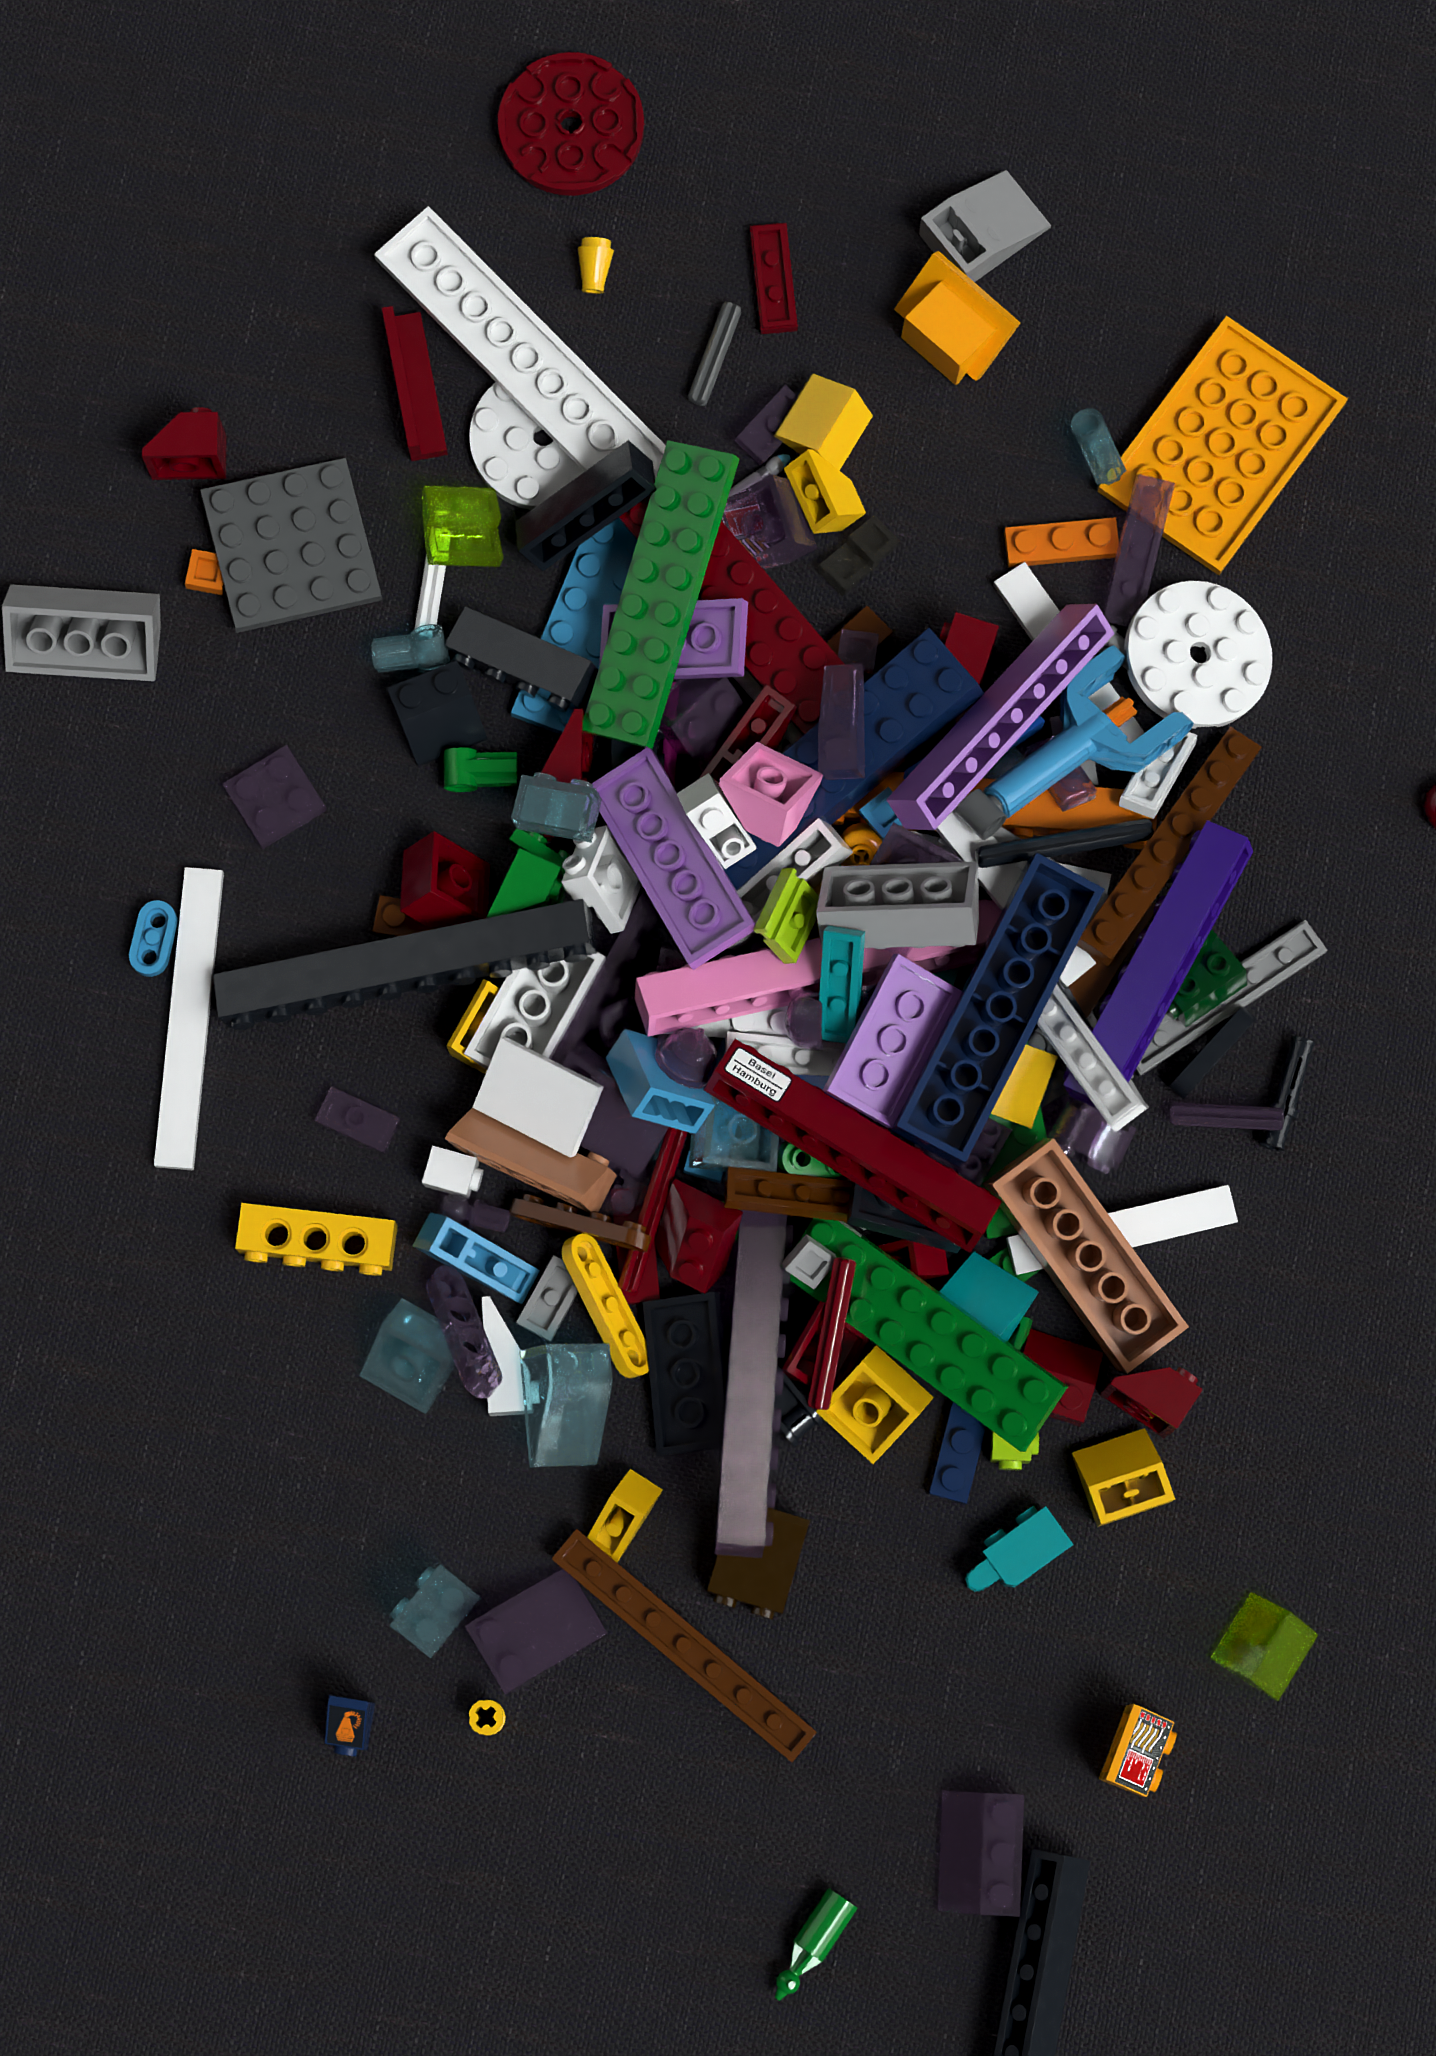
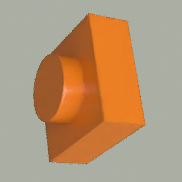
[185,549,224,595]

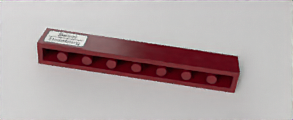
[704,1039,1002,1253]

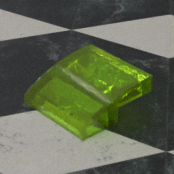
[422,486,503,567]

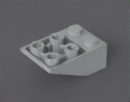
[919,170,1051,282]

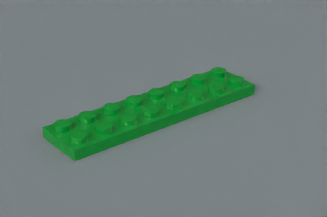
[583,440,740,749]
[779,1218,1068,1452]

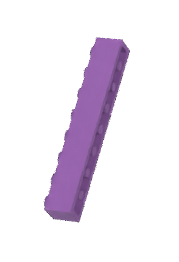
[886,604,1114,830]

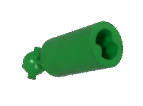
[775,1888,858,2001]

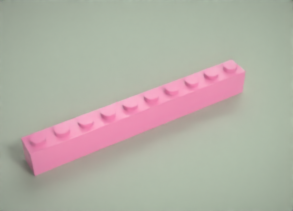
[635,899,1002,1037]

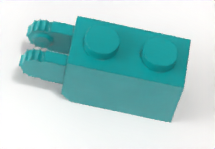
[965,1506,1074,1593]

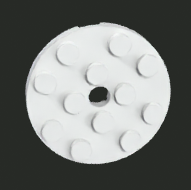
[470,382,584,510]
[1124,581,1272,729]

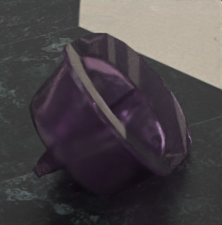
[655,1027,717,1089]

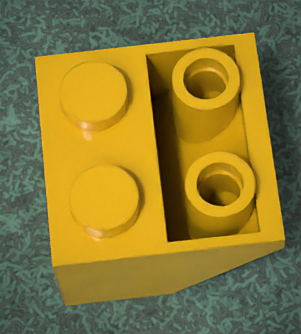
[1071,1428,1175,1527]

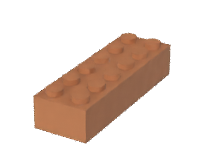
[983,1138,1189,1374]

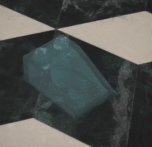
[519,1343,613,1468]

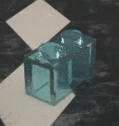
[511,772,602,843]

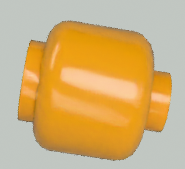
[840,823,887,866]

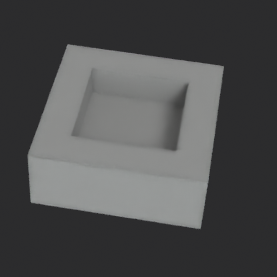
[782,1234,837,1289]

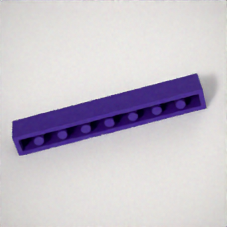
[1063,820,1253,1109]

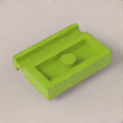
[753,868,819,964]

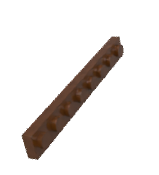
[1076,726,1262,966]
[552,1529,817,1762]

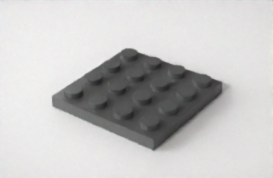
[200,458,382,633]

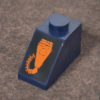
[325,1695,375,1757]

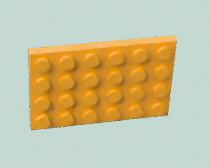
[1097,316,1348,575]

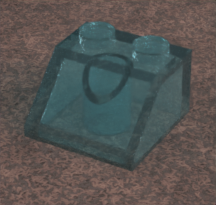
[359,1298,469,1414]

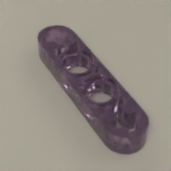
[425,1266,503,1398]

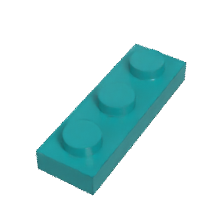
[817,925,865,1044]

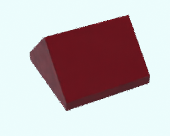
[782,1301,870,1392]

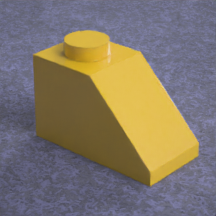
[784,449,866,534]
[587,1469,663,1563]

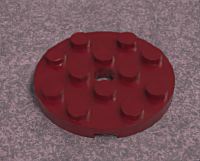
[498,52,644,196]

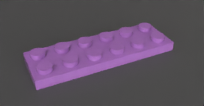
[586,748,756,970]

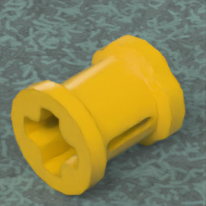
[469,1700,506,1736]

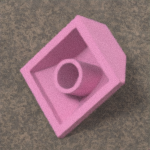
[719,742,823,847]

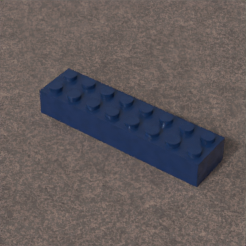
[890,853,1105,1166]

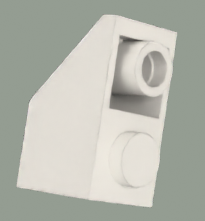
[677,773,757,869]

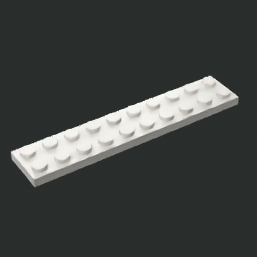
[374,206,666,480]

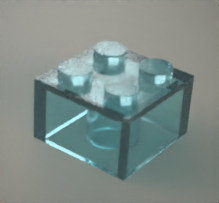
[689,1095,779,1172]

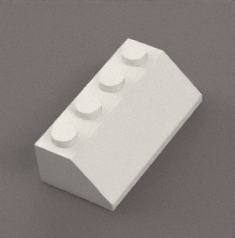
[464,952,607,1070]

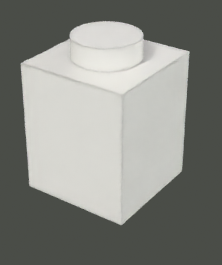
[422,1146,484,1199]

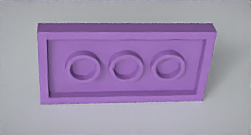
[599,598,748,679]
[822,954,962,1128]

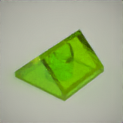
[1211,1592,1319,1701]

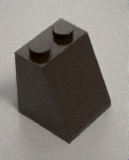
[707,1497,810,1620]

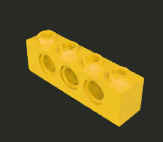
[235,1203,398,1276]

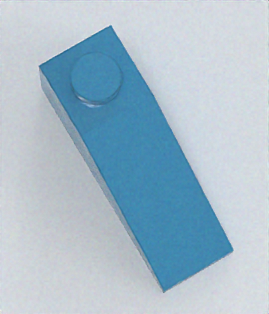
[413,1212,540,1304]

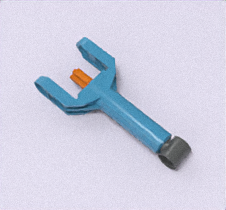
[955,645,1194,840]

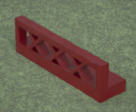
[382,306,448,461]

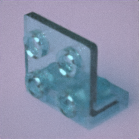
[390,1564,481,1659]

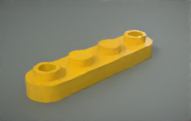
[562,1233,649,1378]

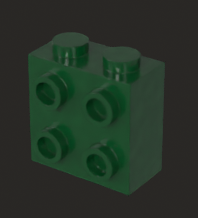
[1166,929,1247,1027]

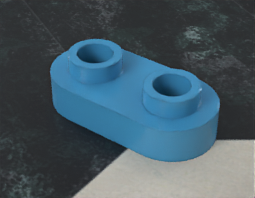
[129,900,178,977]

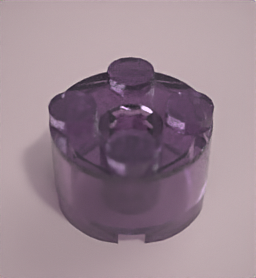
[1048,1096,1137,1174]

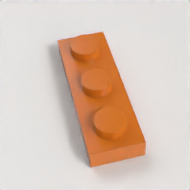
[1004,517,1120,568]

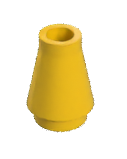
[577,237,614,294]

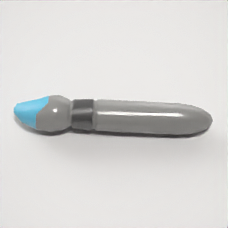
[725,454,791,507]

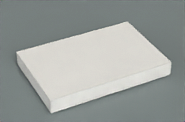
[472,1037,604,1157]

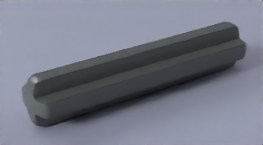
[688,302,741,406]

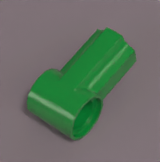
[444,747,518,792]

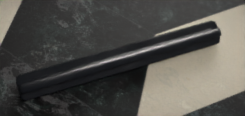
[975,818,1154,868]

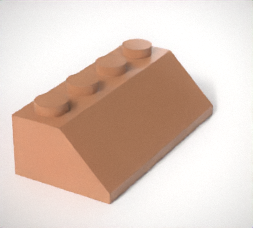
[445,1108,617,1213]

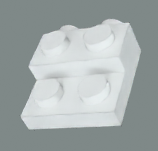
[561,825,642,934]

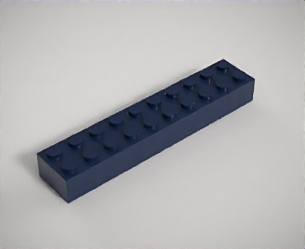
[718,628,984,891]

